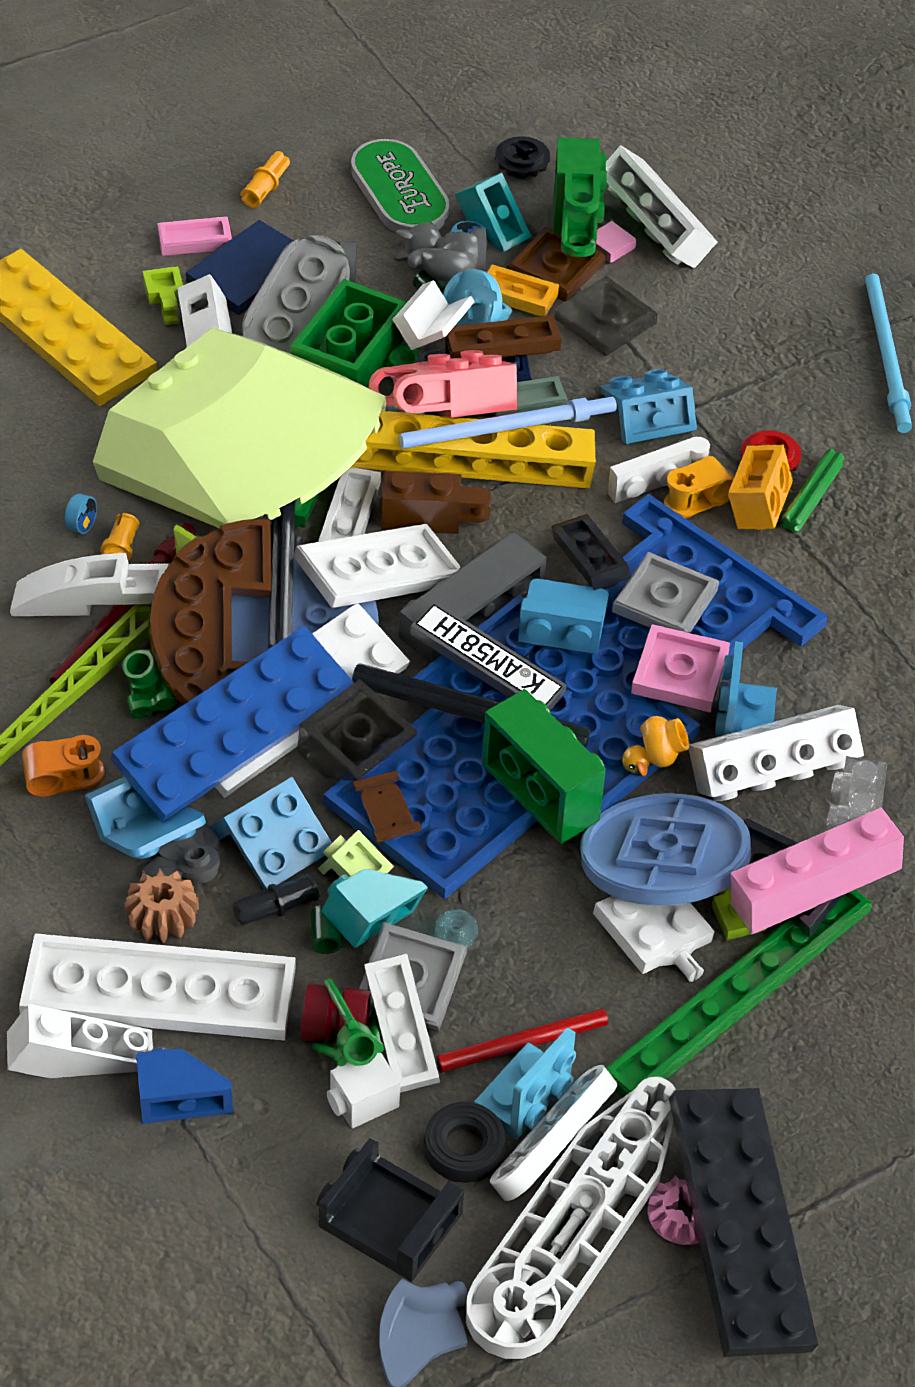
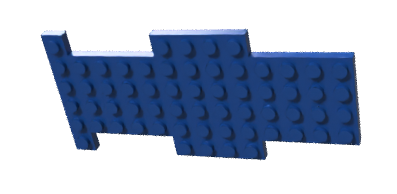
[323,494,828,900]

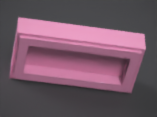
[157,217,232,256]

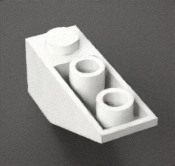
[7,1004,153,1078]

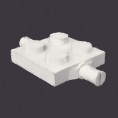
[593,896,715,982]

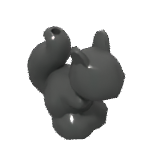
[394,222,486,283]

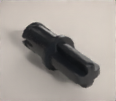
[233,874,320,925]

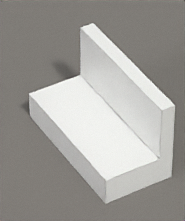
[392,280,475,350]

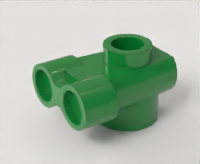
[123,649,177,719]

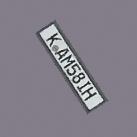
[410,601,567,711]

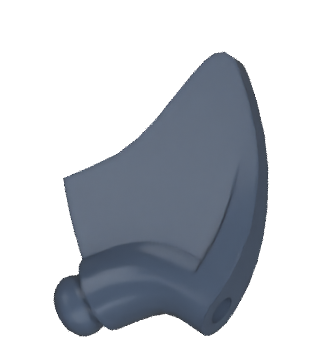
[379,1279,468,1387]

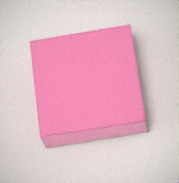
[596,221,636,263]

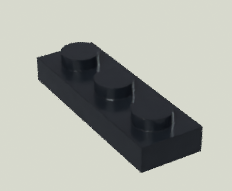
[551,514,631,590]

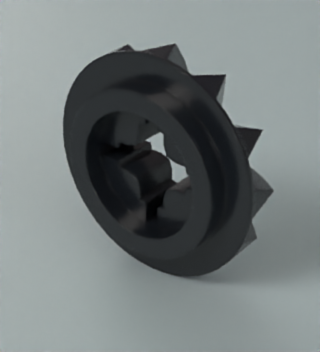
[495,136,550,178]

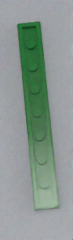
[606,889,872,1098]

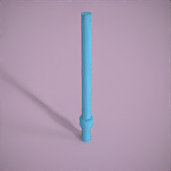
[865,274,912,433]

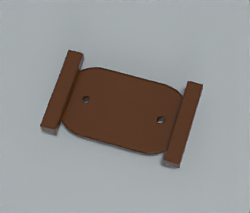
[353,770,421,843]

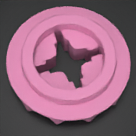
[648,1175,699,1245]

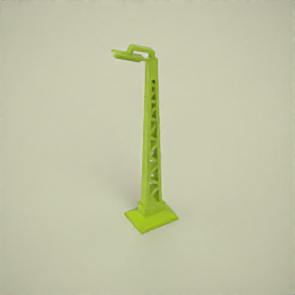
[0,524,196,766]

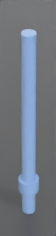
[399,397,617,449]

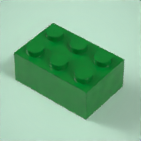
[291,279,407,388]
[482,689,606,844]

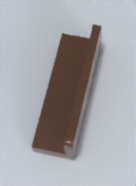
[444,315,562,359]

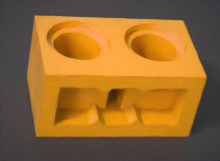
[728,445,793,530]

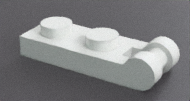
[608,437,710,503]

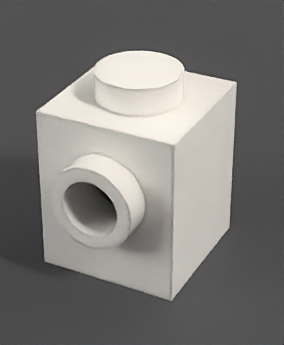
[327,1053,400,1129]

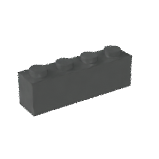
[399,532,547,663]

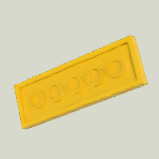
[0,249,157,406]

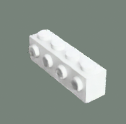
[606,145,717,268]
[689,705,864,801]

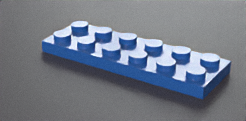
[110,625,357,822]

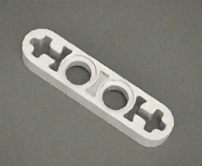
[490,1065,617,1201]

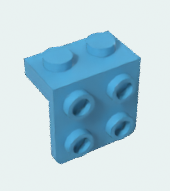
[518,579,609,654]
[84,777,206,859]

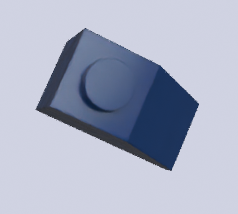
[136,1048,233,1124]

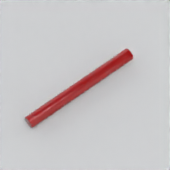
[436,1008,608,1073]

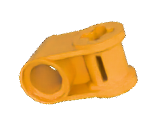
[663,456,734,519]

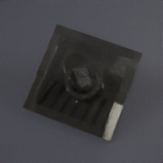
[297,679,417,781]

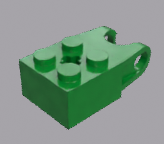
[553,137,607,257]

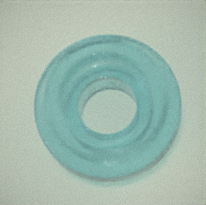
[435,910,478,949]

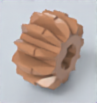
[125,868,199,944]

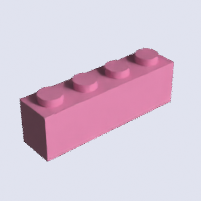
[731,807,904,934]

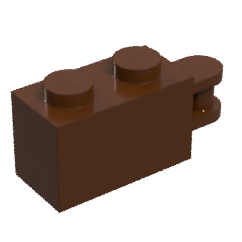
[381,470,491,534]

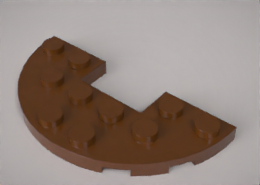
[149,519,271,705]

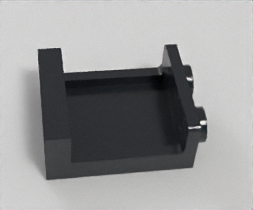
[316,1138,464,1282]

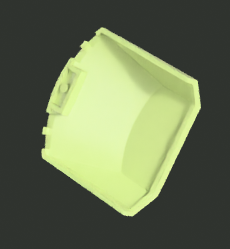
[93,327,386,528]

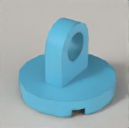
[443,269,512,326]

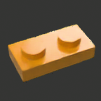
[487,264,559,316]

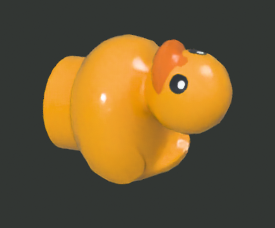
[622,716,689,777]

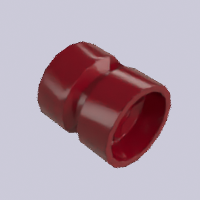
[301,983,371,1044]

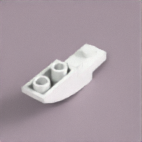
[10,553,168,616]

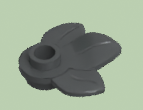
[141,826,220,884]

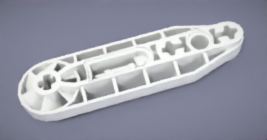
[466,1077,675,1359]

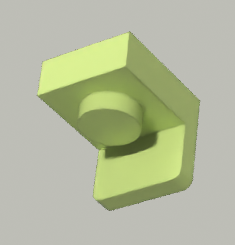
[318,830,394,877]

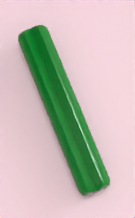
[781,449,844,533]

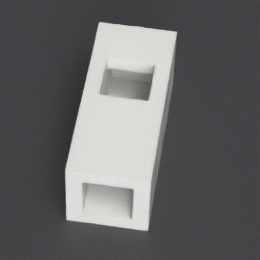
[177,274,232,347]

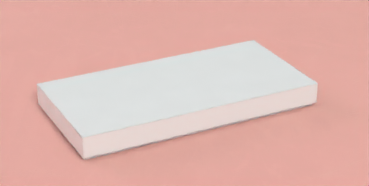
[293,524,461,608]

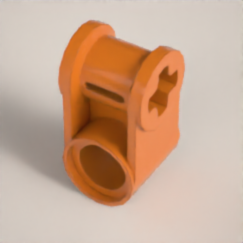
[22,735,105,797]

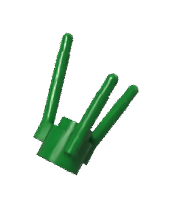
[312,978,384,1066]

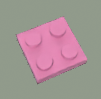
[631,624,730,712]

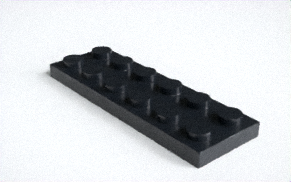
[669,1088,819,1357]

